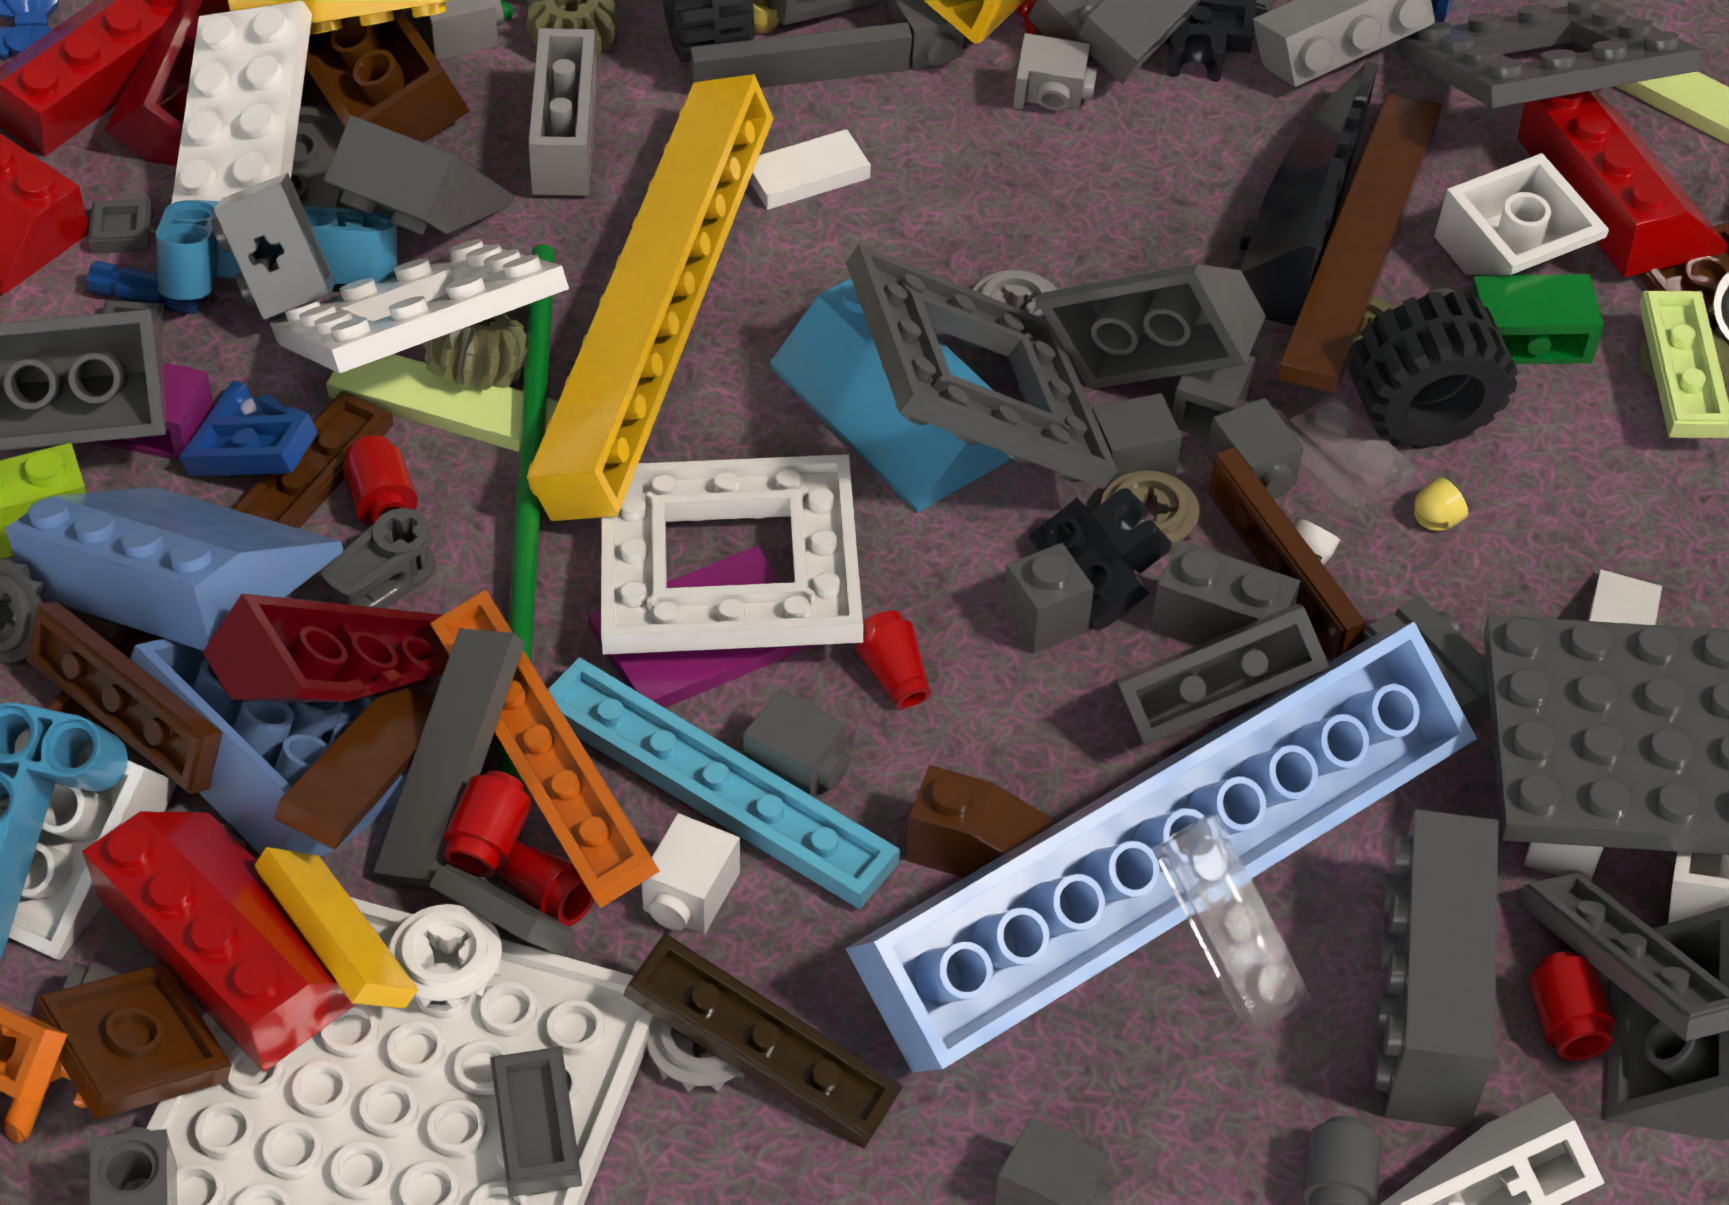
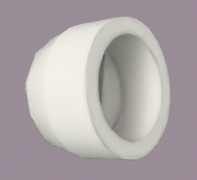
[1292,517,1340,565]

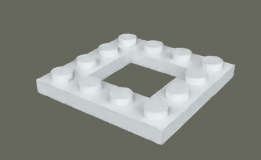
[270,239,569,374]
[601,454,863,655]

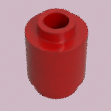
[342,435,418,527]
[443,770,532,877]
[1527,952,1615,1061]

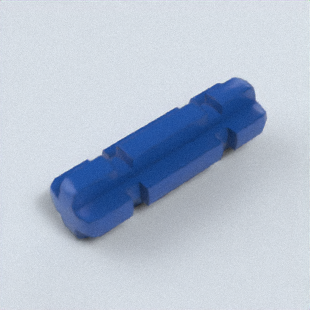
[86,261,202,315]

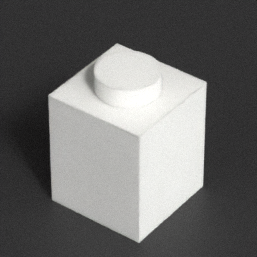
[642,813,740,935]

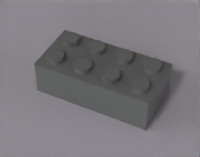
[1372,809,1499,1130]

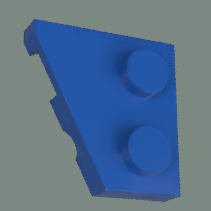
[179,381,318,477]

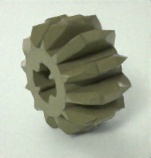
[525,0,619,62]
[423,313,528,390]

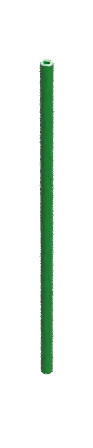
[499,244,555,841]

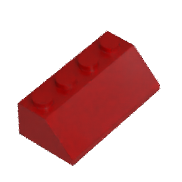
[0,0,179,157]
[1518,90,1728,278]
[0,133,89,296]
[82,811,356,1073]

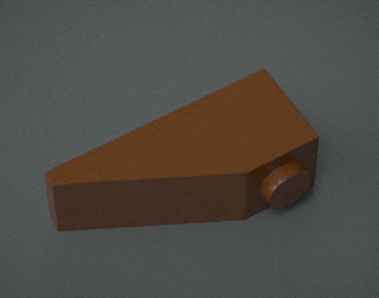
[905,765,1058,878]

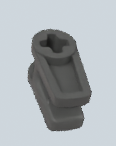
[321,508,436,608]

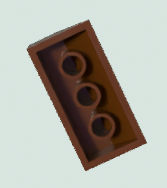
[305,9,470,142]

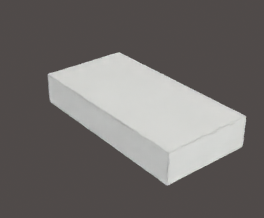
[749,129,871,210]

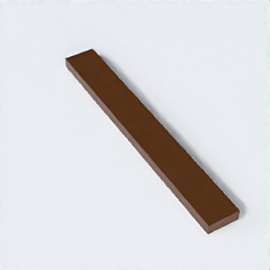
[1278,93,1442,394]
[46,390,394,744]

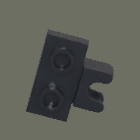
[1164,0,1256,82]
[1029,488,1172,631]

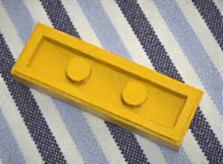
[254,847,418,1009]

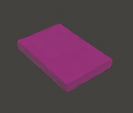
[588,545,815,708]

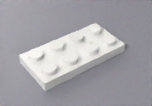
[171,1,312,204]

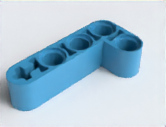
[156,200,397,300]
[0,703,128,960]

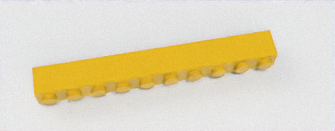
[527,74,774,521]

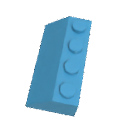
[770,278,1012,513]

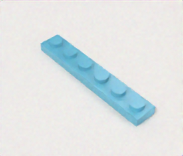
[548,657,900,910]

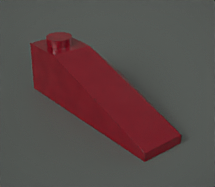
[105,0,230,166]
[202,594,449,703]

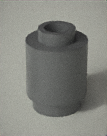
[1303,1116,1382,1205]

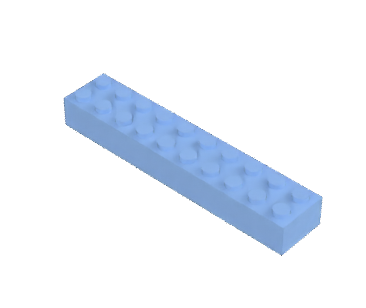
[845,622,1477,1073]

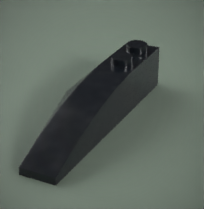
[1230,61,1378,326]

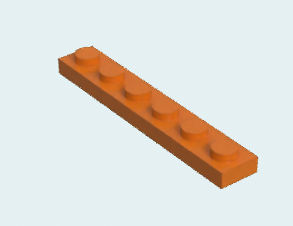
[430,589,660,908]

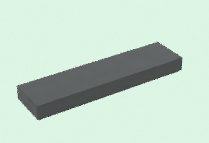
[690,22,912,88]
[373,628,525,888]
[1521,872,1729,1042]

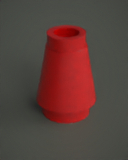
[855,610,932,710]
[496,840,595,926]

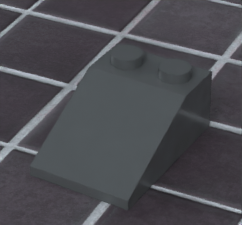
[323,115,515,235]

